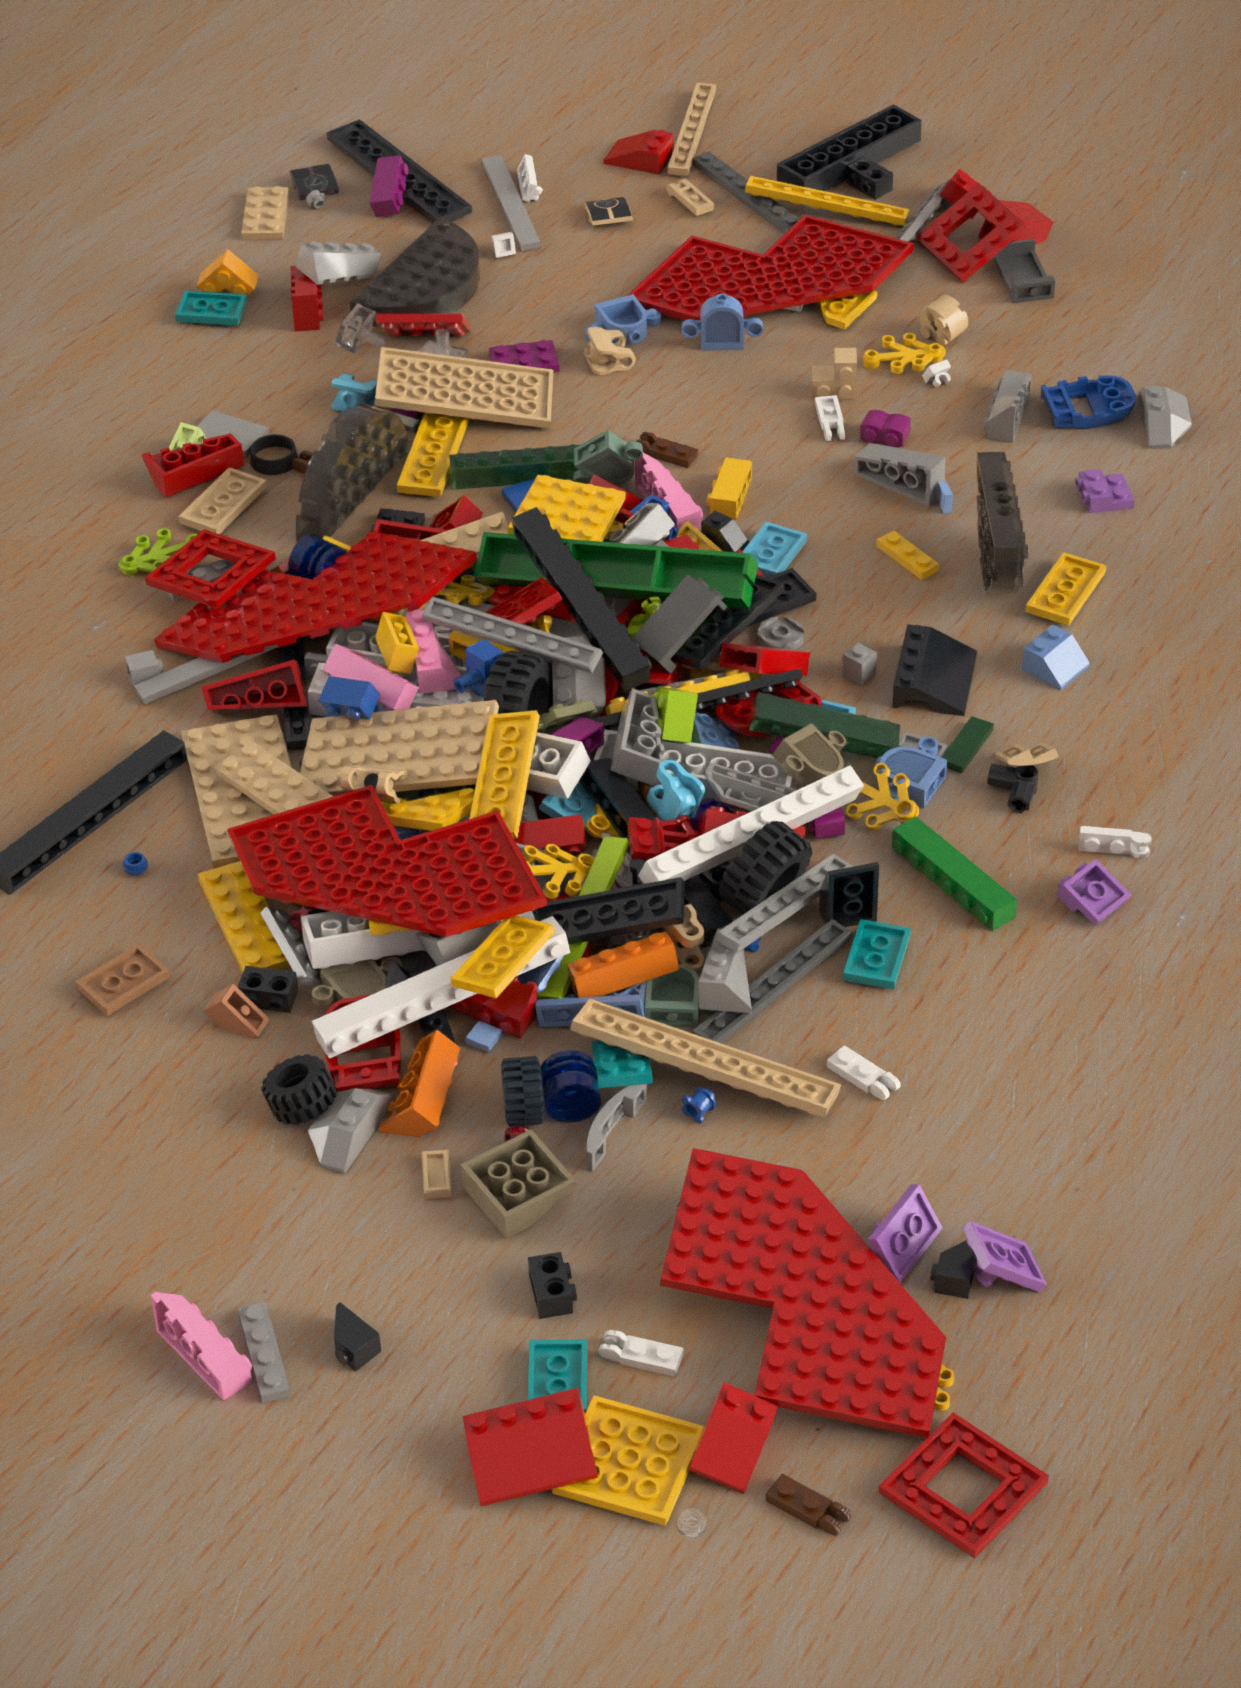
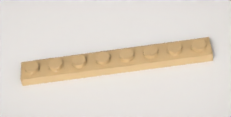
[668,83,716,176]

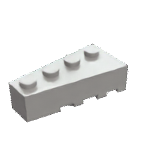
[854,443,946,506]
[610,688,665,786]

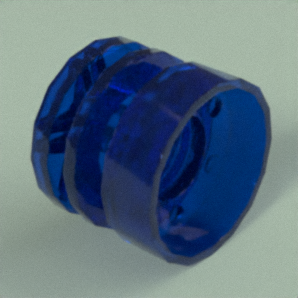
[288,534,347,580]
[540,1050,601,1123]

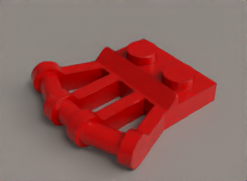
[627,815,700,860]

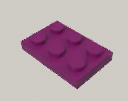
[489,340,560,373]

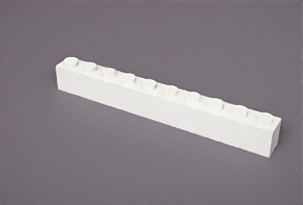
[638,765,864,884]
[312,916,570,1058]

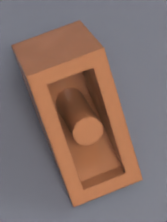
[203,984,270,1039]

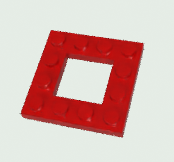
[916,183,1027,283]
[376,314,470,336]
[145,529,276,609]
[879,1412,1049,1559]

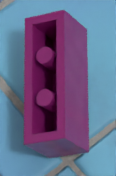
[369,155,408,217]

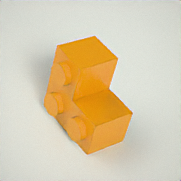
[196,249,259,296]

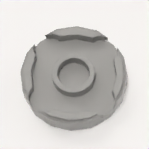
[757,617,805,650]

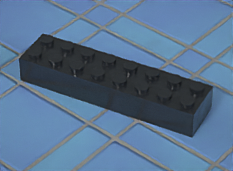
[777,104,922,191]

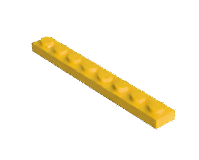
[745,176,909,226]

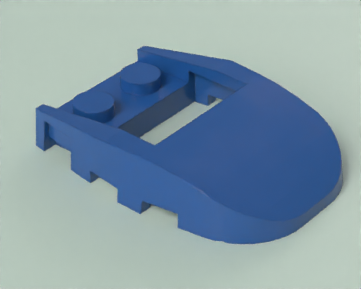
[1041,375,1136,429]

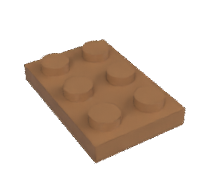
[75,943,171,1016]

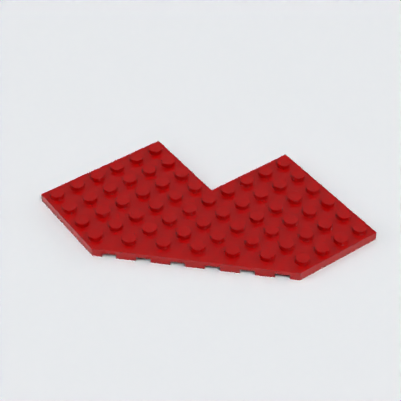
[627,215,914,321]
[154,531,477,663]
[227,785,547,937]
[660,1148,946,1438]

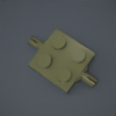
[537,699,599,733]

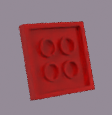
[484,577,563,625]

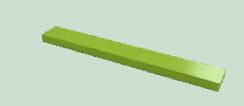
[537,837,630,1000]

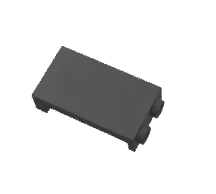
[993,239,1055,303]
[631,575,727,673]

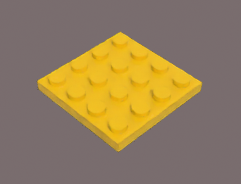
[508,475,625,542]
[552,1395,704,1526]

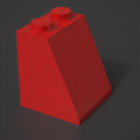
[978,200,1054,245]

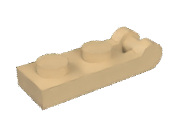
[666,179,714,216]

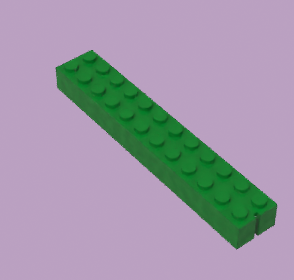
[474,532,758,609]

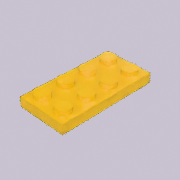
[1025,552,1106,626]
[450,916,554,998]

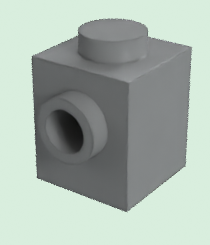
[842,642,877,686]
[125,650,163,689]

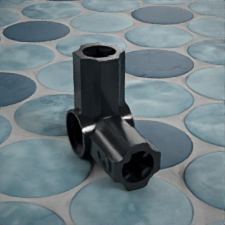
[987,763,1038,814]

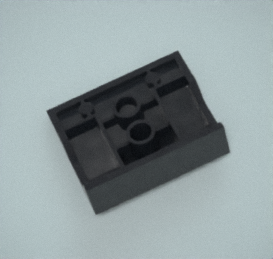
[892,624,977,716]

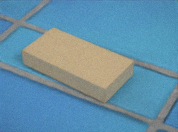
[421,1149,452,1200]

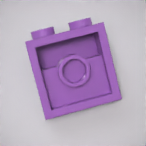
[1075,469,1135,513]
[1056,859,1131,926]

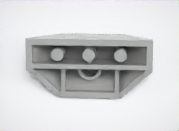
[1138,386,1192,449]
[552,636,606,720]
[704,762,797,813]
[308,1088,396,1174]

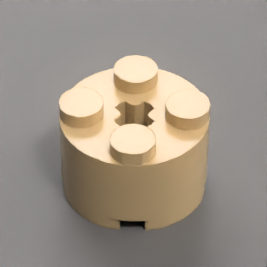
[919,295,968,347]

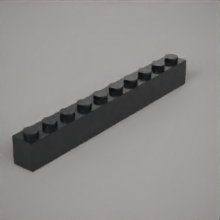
[511,507,652,692]
[0,730,187,895]
[579,757,733,948]

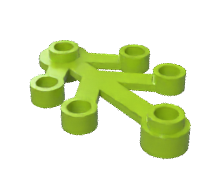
[118,528,197,576]

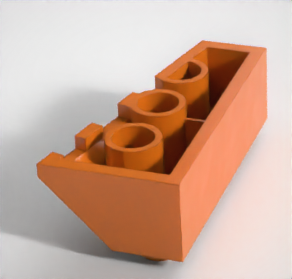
[567,931,679,998]
[377,1030,460,1137]

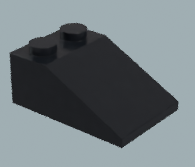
[819,862,879,927]

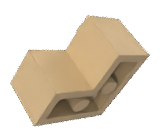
[812,348,857,399]

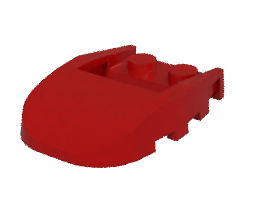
[716,682,822,737]
[323,995,402,1092]

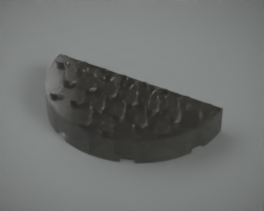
[349,218,480,328]
[296,404,411,547]
[977,452,1028,594]

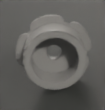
[306,190,325,209]

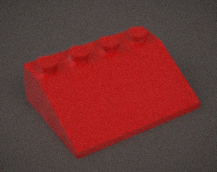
[462,1388,598,1506]

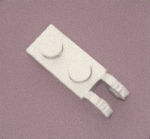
[815,395,845,441]
[1078,826,1152,858]
[827,1045,901,1100]
[598,1330,684,1377]

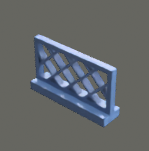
[535,981,647,1027]

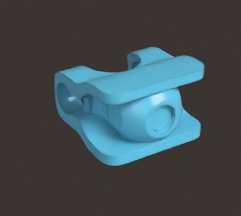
[332,373,378,416]
[647,760,705,821]

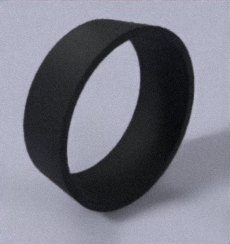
[250,434,299,475]

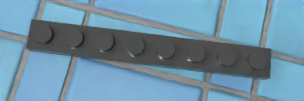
[693,151,800,234]
[692,919,852,1044]

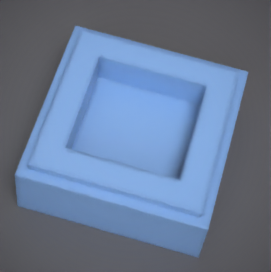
[937,481,953,514]
[465,1021,502,1053]

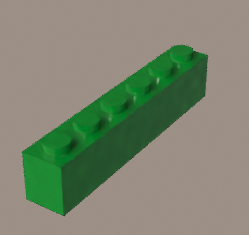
[892,816,1017,931]

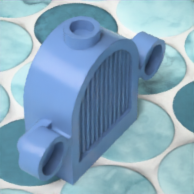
[585,294,661,345]
[681,294,763,351]
[875,737,947,808]

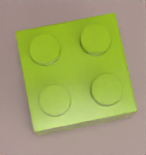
[653,686,698,743]

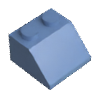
[1022,624,1090,690]

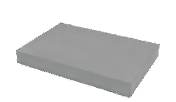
[197,410,269,458]

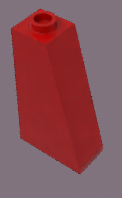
[719,643,810,676]

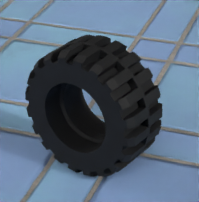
[483,651,553,734]
[719,821,812,915]

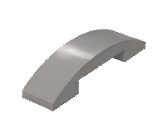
[587,1084,647,1172]

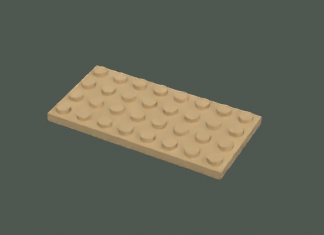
[374,347,554,429]
[300,700,499,796]
[181,714,292,868]

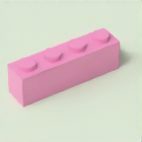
[635,453,703,530]
[406,610,462,694]
[322,643,419,711]
[150,1292,252,1401]

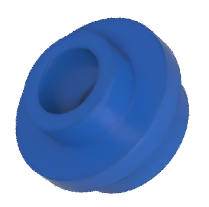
[122,852,148,875]

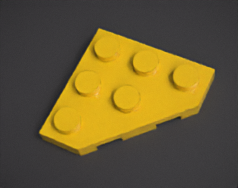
[817,290,877,330]
[386,788,475,831]

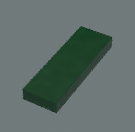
[941,716,994,773]

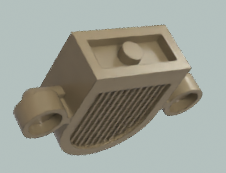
[772,723,846,787]
[312,956,402,1007]

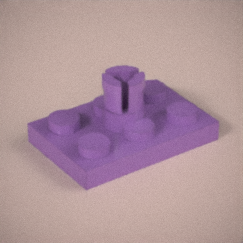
[868,1184,942,1283]
[963,1221,1047,1292]

